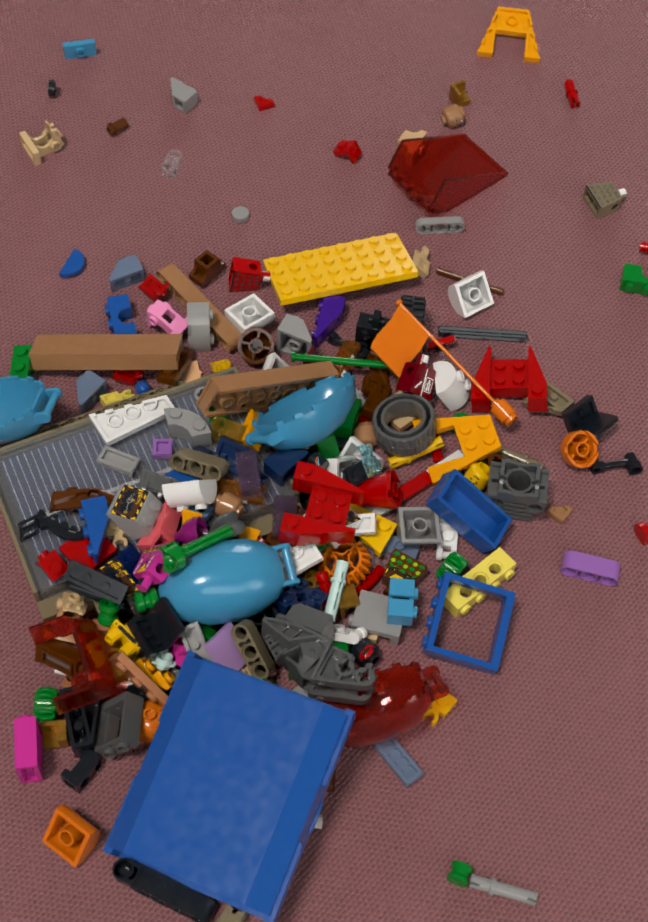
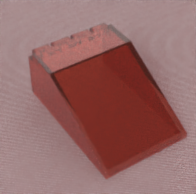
[387,134,508,214]

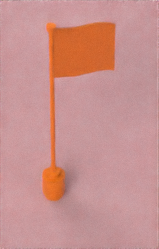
[370,299,518,427]

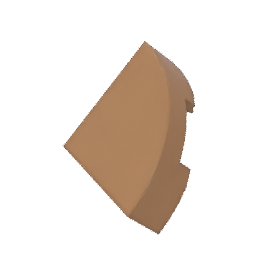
[546,505,574,525]

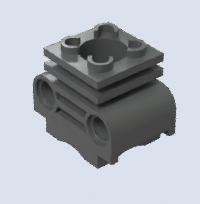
[486,458,550,521]

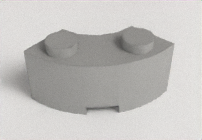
[187,302,214,352]
[164,408,212,449]

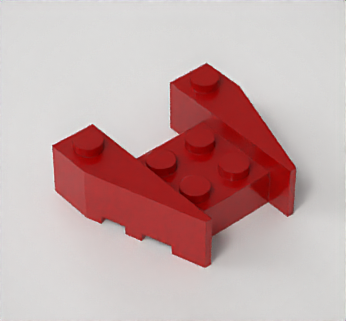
[471,346,547,412]
[278,461,365,546]

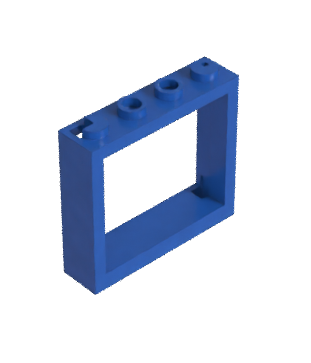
[421,572,516,675]

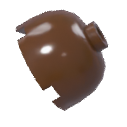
[238,327,274,364]

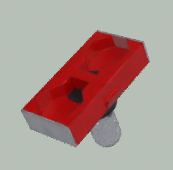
[423,335,456,361]

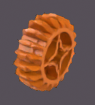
[317,539,371,586]

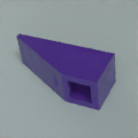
[312,295,346,347]

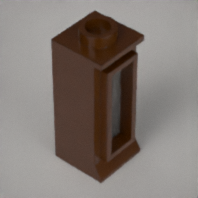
[35,637,89,681]

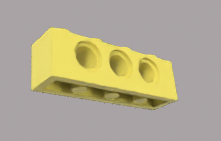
[443,547,516,618]

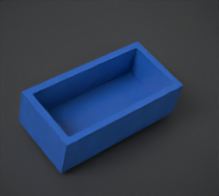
[425,469,512,553]

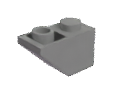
[170,77,198,114]

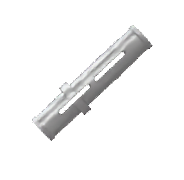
[468,873,538,906]

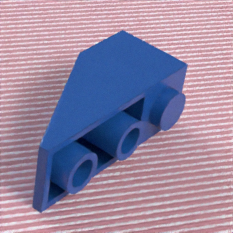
[78,495,110,564]

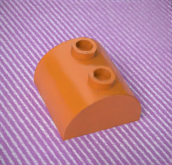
[42,804,101,868]

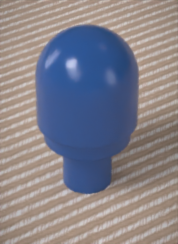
[135,380,151,395]

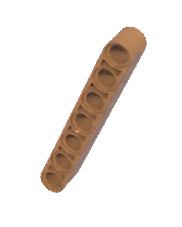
[156,263,241,353]

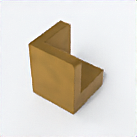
[449,80,471,107]
[338,583,360,618]
[40,719,69,750]

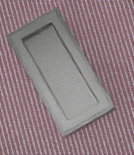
[96,445,141,477]

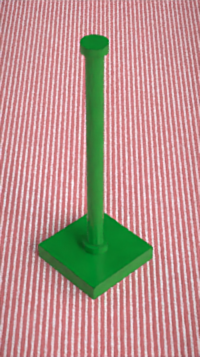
[291,351,399,392]

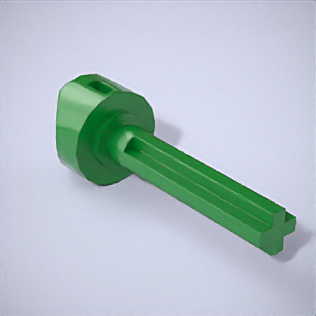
[158,525,234,574]

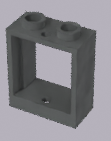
[94,691,144,759]

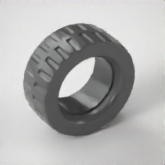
[372,393,437,457]

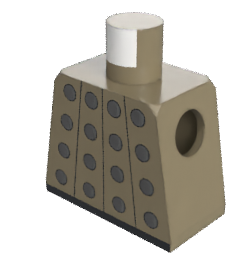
[583,182,627,220]

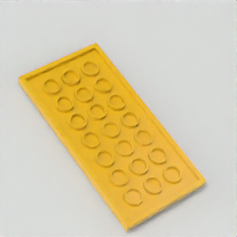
[263,233,418,306]

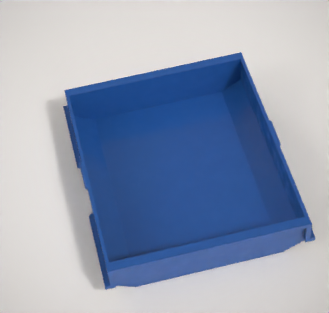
[103,650,356,922]

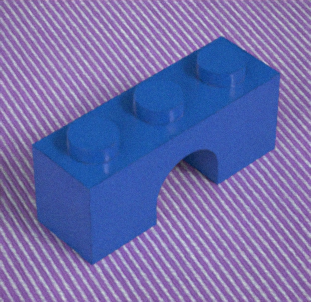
[104,294,137,334]

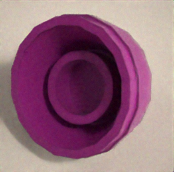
[174,517,209,544]

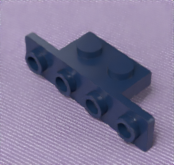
[193,436,269,485]

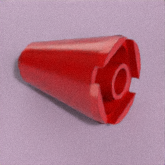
[356,470,402,510]

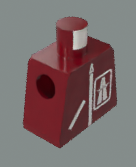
[395,354,436,401]

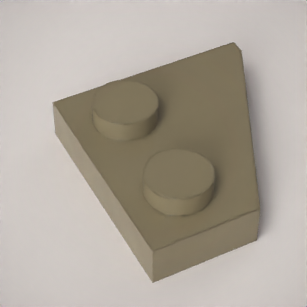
[522,381,575,416]

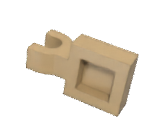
[413,246,430,278]

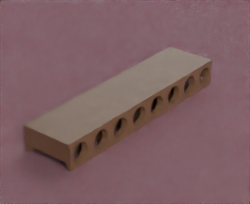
[29,334,184,370]
[196,361,340,418]

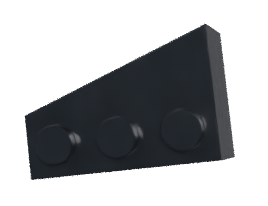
[59,679,104,758]

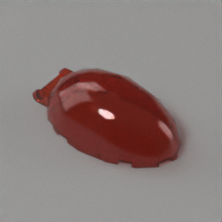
[318,661,450,748]

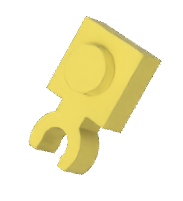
[99,389,135,407]

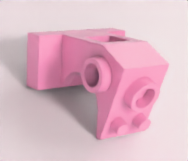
[147,300,188,334]

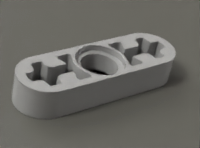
[415,216,465,234]

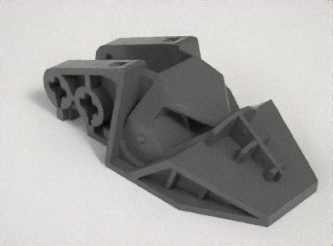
[261,616,378,705]

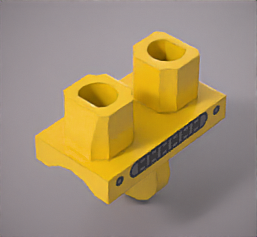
[104,619,141,658]

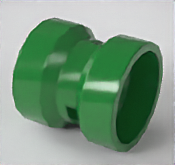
[133,587,159,613]
[98,598,120,626]

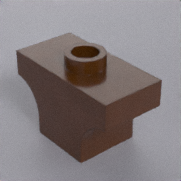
[189,250,226,288]

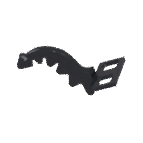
[17,509,84,542]

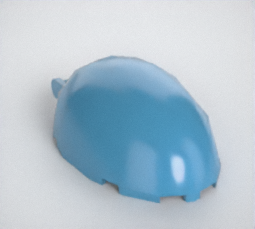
[245,372,356,450]
[0,376,62,445]
[158,538,301,625]

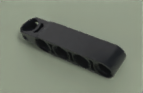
[112,858,218,922]

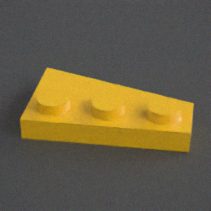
[350,504,397,558]

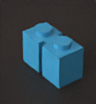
[387,578,418,626]

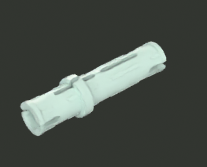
[324,560,349,622]

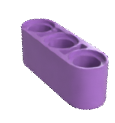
[560,550,620,586]

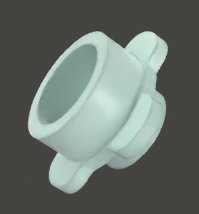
[152,652,176,671]

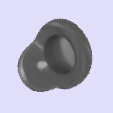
[208,511,246,540]

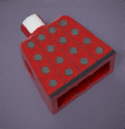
[228,257,270,292]

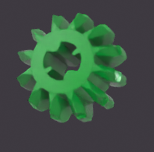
[436,552,468,587]
[33,687,60,722]

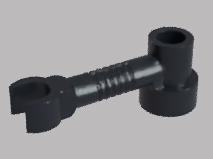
[327,331,370,368]
[590,452,643,475]

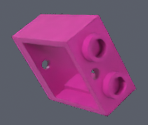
[14,715,44,783]

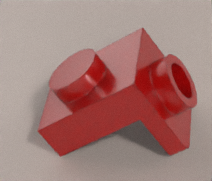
[333,140,362,163]
[138,274,170,302]
[112,370,143,386]
[35,549,68,582]

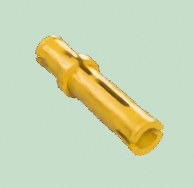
[387,436,444,469]

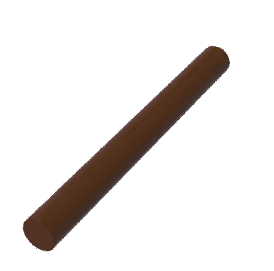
[436,267,504,295]

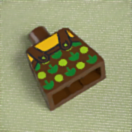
[382,548,428,596]

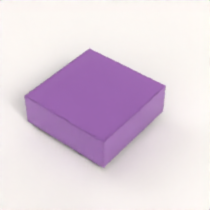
[152,439,173,459]

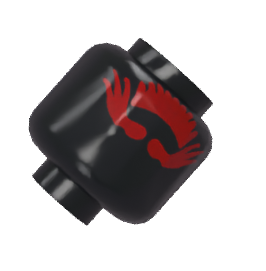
[350,637,381,668]

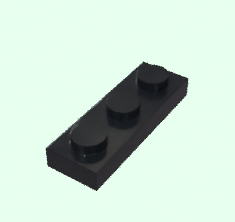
[63,559,130,605]

